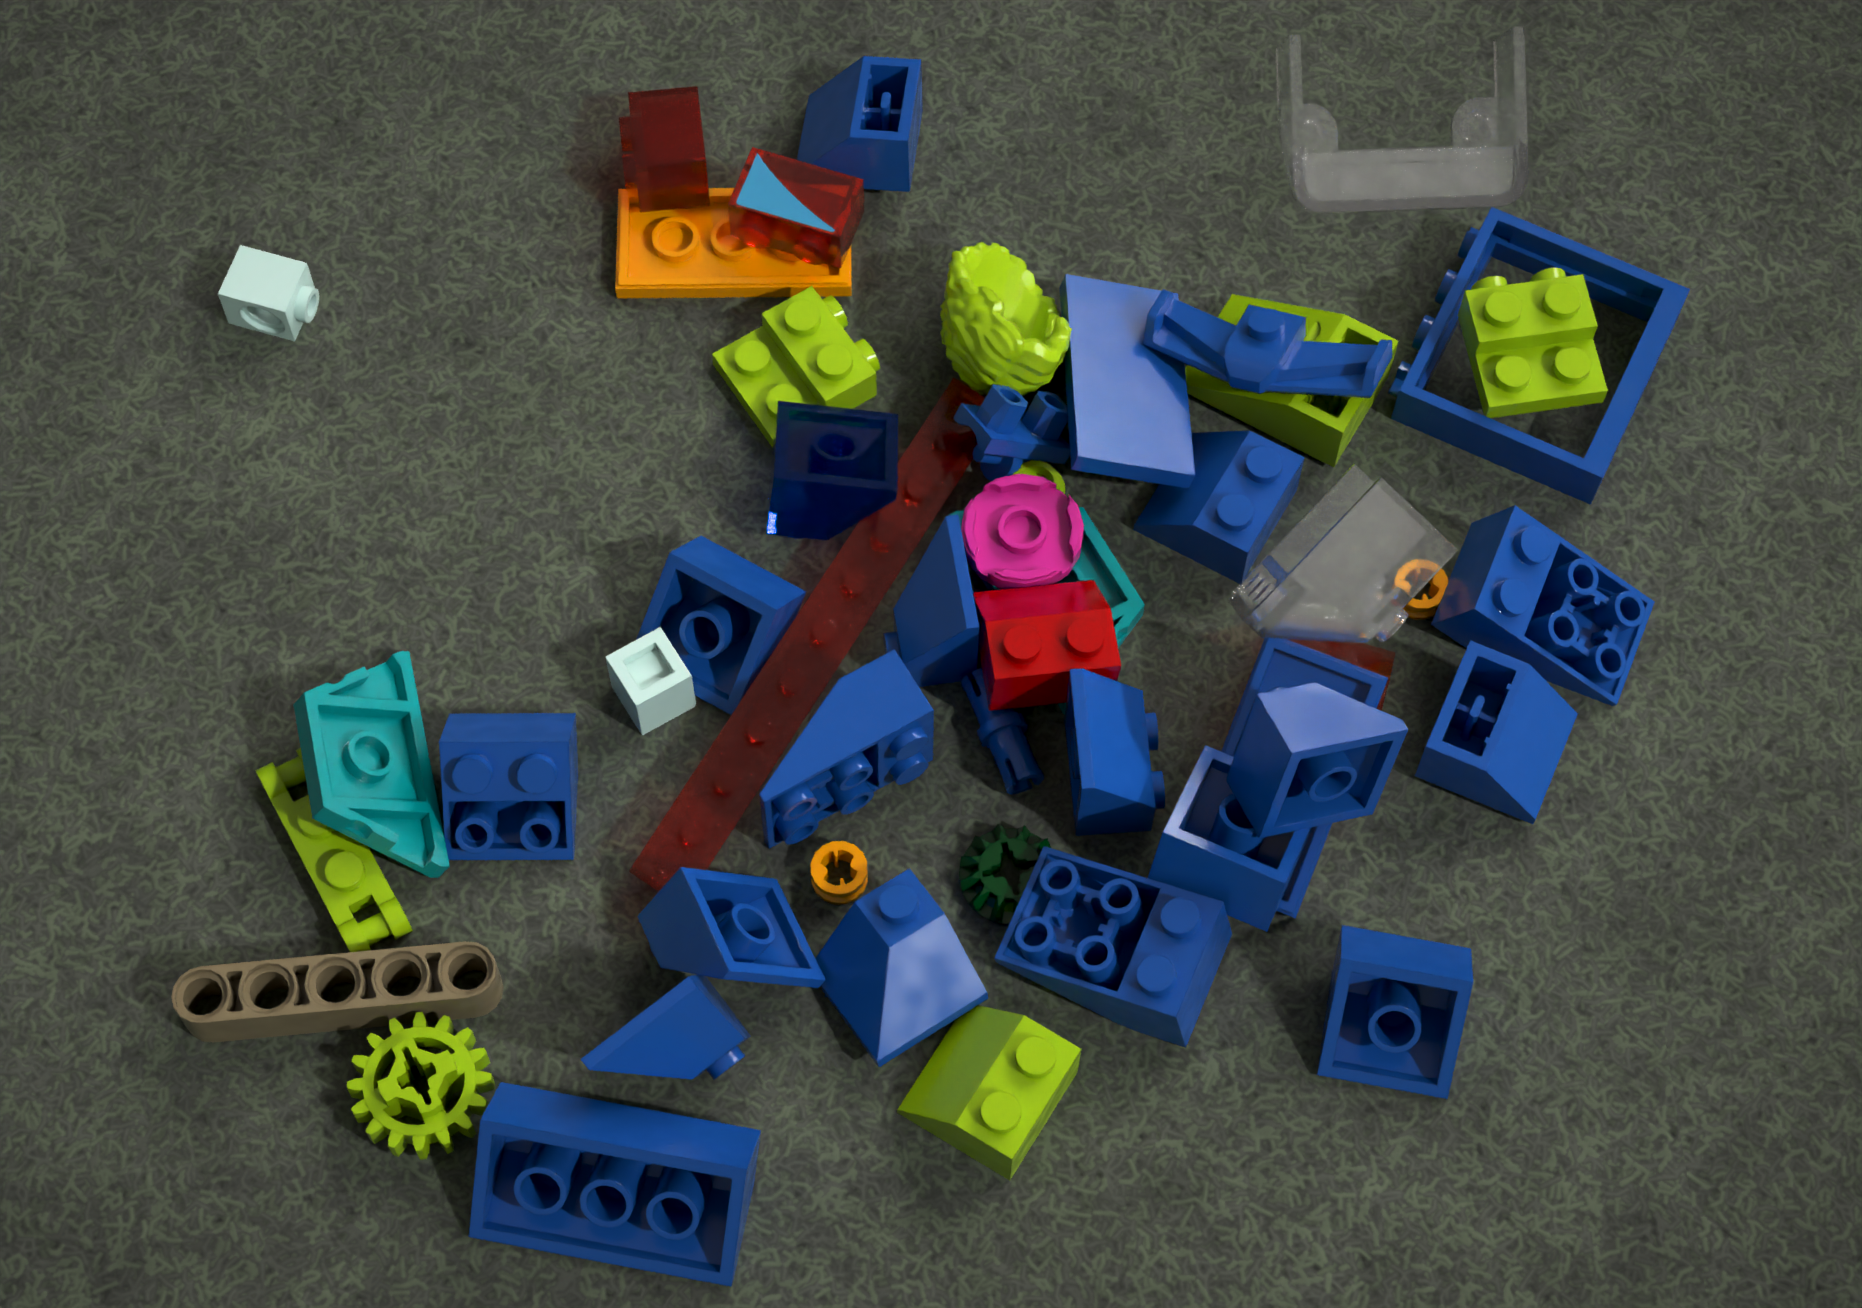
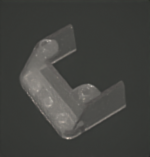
[1276,26,1529,214]
[1228,464,1458,643]

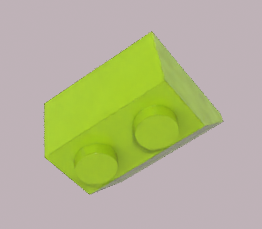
[897,1005,1081,1181]

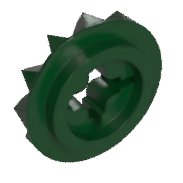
[959,824,1051,924]

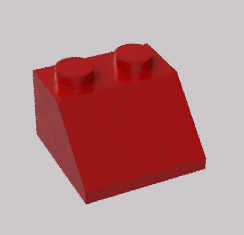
[973,580,1121,711]

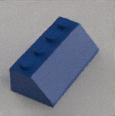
[469,1082,761,1287]

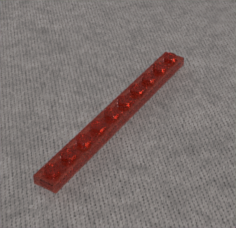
[629,378,985,891]

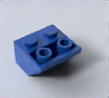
[794,56,923,192]
[1415,640,1578,824]
[439,713,578,860]

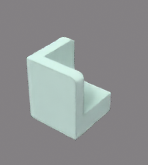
[605,627,696,735]

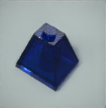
[766,401,898,540]

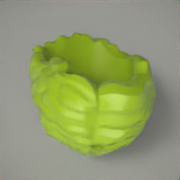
[940,242,1072,396]

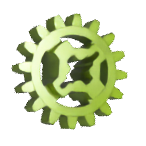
[347,1012,495,1160]

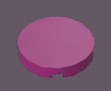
[961,474,1084,590]

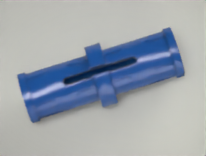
[961,668,1044,795]

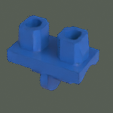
[953,384,1070,481]

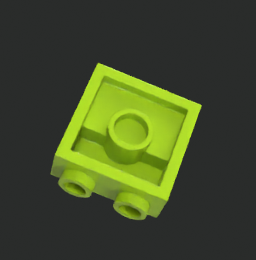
[1458,268,1608,418]
[712,286,880,452]

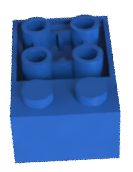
[1431,505,1655,706]
[759,649,934,849]
[994,846,1232,1048]

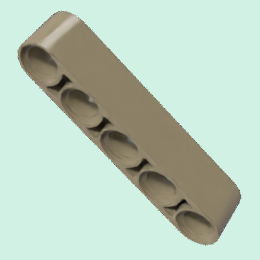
[171,941,504,1042]

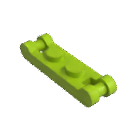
[255,748,413,952]

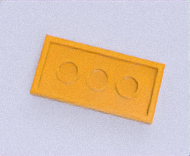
[615,187,852,298]

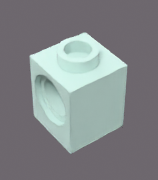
[218,245,319,341]

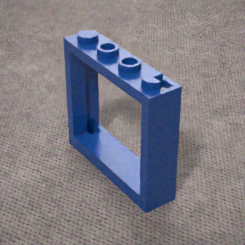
[1388,207,1690,505]

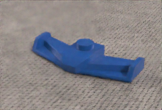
[1143,289,1392,398]

